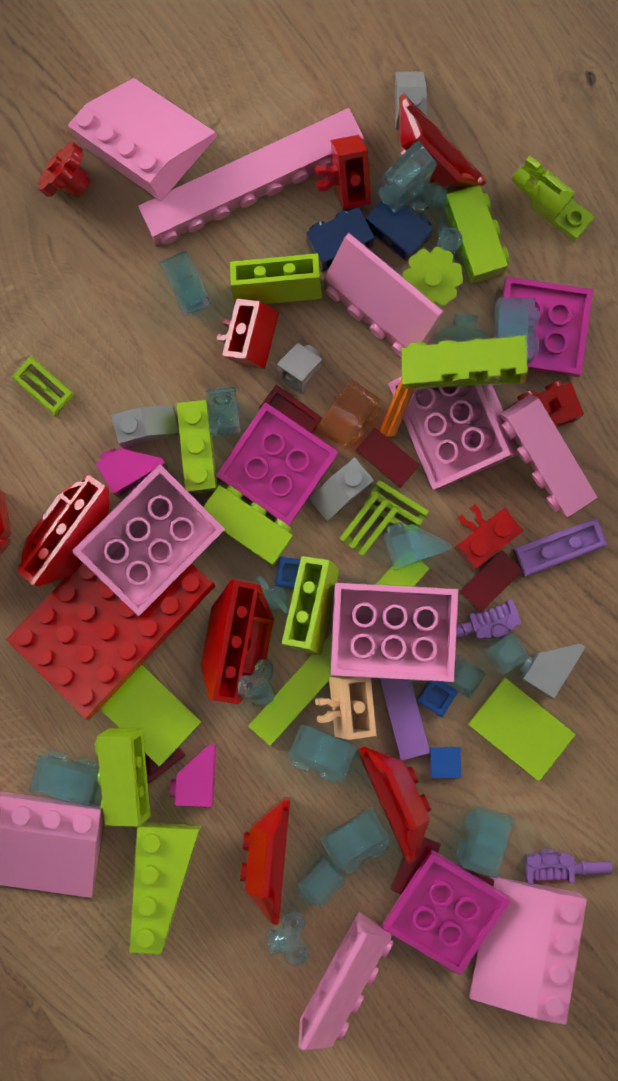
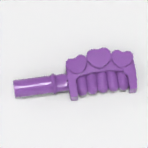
[456,599,521,639]
[525,849,612,884]

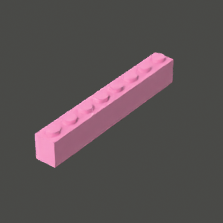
[138,108,364,246]

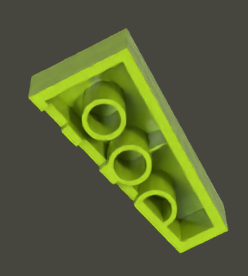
[401,335,527,389]
[129,822,202,954]

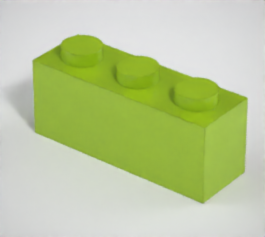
[444,185,510,285]
[230,253,322,304]
[176,400,217,496]
[204,485,293,567]
[282,556,340,655]
[95,728,151,827]

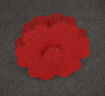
[37,141,91,197]

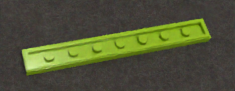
[248,549,430,746]

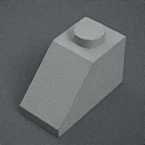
[395,72,427,129]
[277,343,322,394]
[111,405,179,449]
[309,458,374,522]
[518,644,586,698]

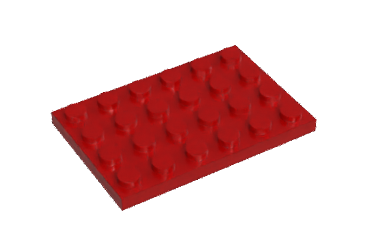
[6,562,215,721]

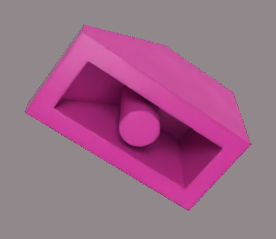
[95,448,168,497]
[170,743,217,807]

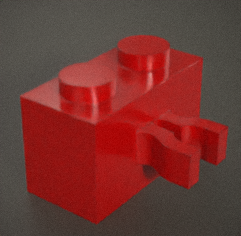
[314,134,372,210]
[217,299,279,369]
[513,381,584,428]
[454,504,523,571]

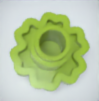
[402,247,463,306]

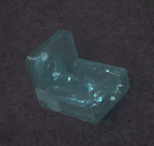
[206,387,241,436]

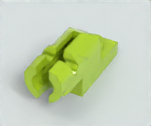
[511,156,595,242]

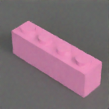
[500,394,598,517]

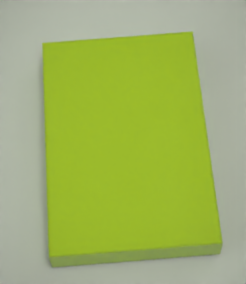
[100,665,202,767]
[467,677,576,781]

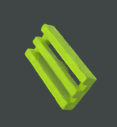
[11,356,75,417]
[363,480,429,537]
[339,491,399,556]

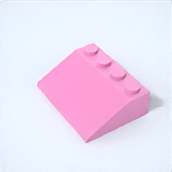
[67,78,217,201]
[324,233,443,357]
[388,376,519,490]
[72,464,225,616]
[331,583,458,682]
[0,791,104,898]
[469,876,587,1025]
[299,912,393,1051]

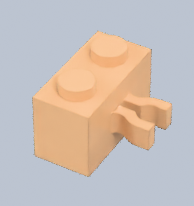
[315,676,376,740]

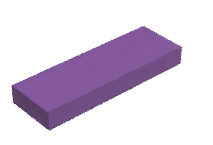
[513,518,608,577]
[379,678,430,760]

